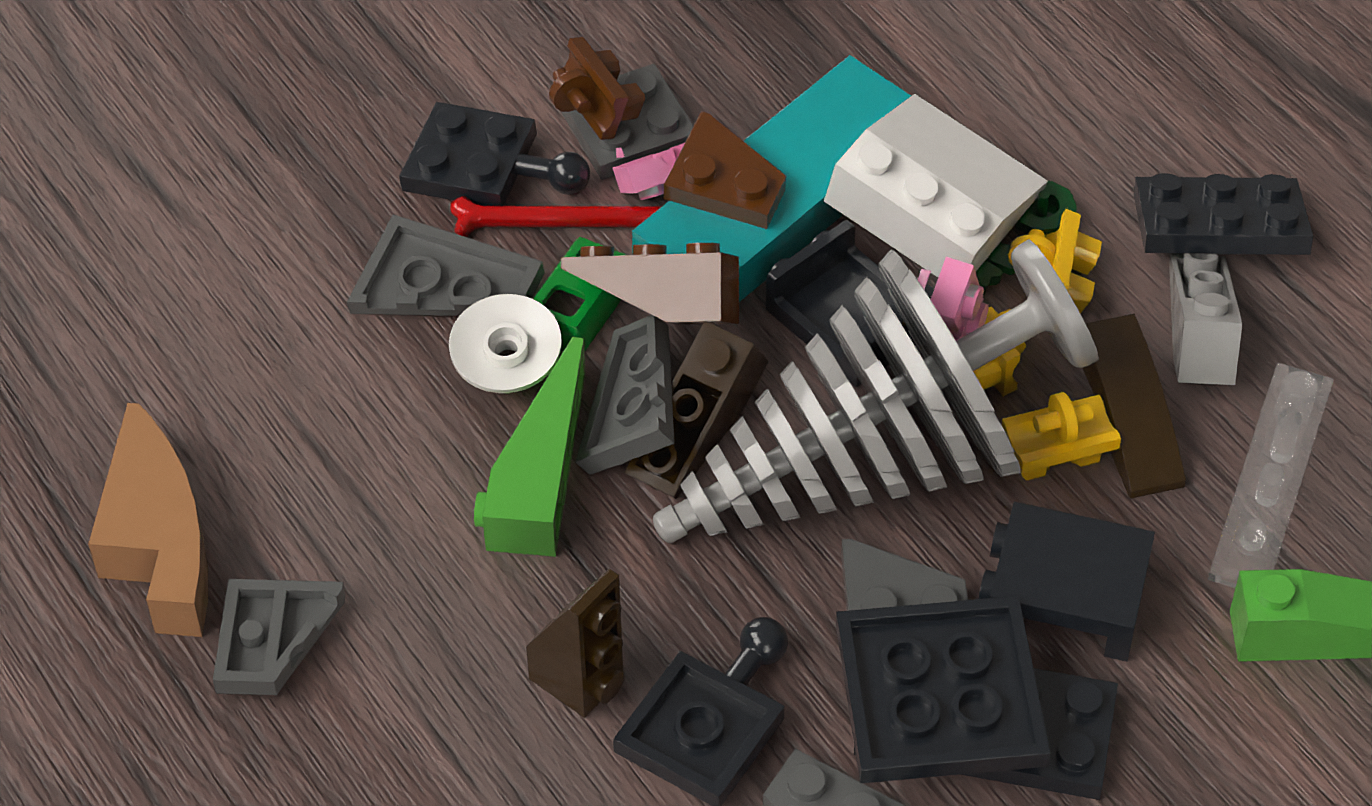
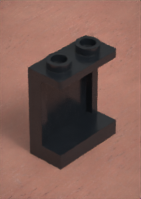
[766,220,934,387]
[978,501,1155,662]

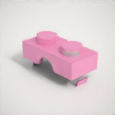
[613,143,685,200]
[918,257,988,341]

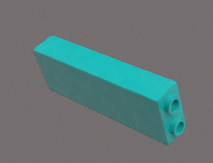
[632,55,911,302]

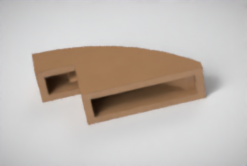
[88,403,208,637]

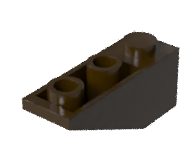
[624,321,769,499]
[526,568,625,718]

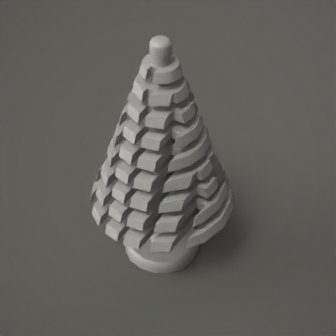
[653,239,1099,543]

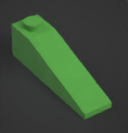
[474,337,586,557]
[1230,569,1372,662]

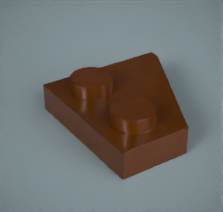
[664,111,786,229]

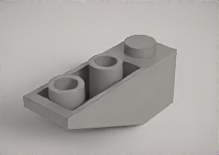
[1169,253,1242,385]

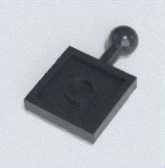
[399,102,590,206]
[613,617,788,806]

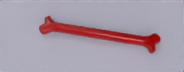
[450,196,662,237]

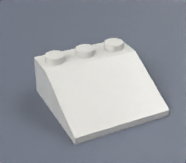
[824,94,1048,277]

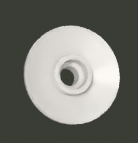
[449,294,562,393]

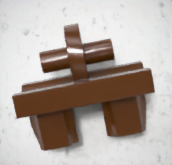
[549,37,645,140]

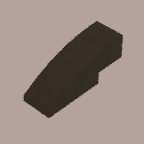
[1083,313,1186,499]

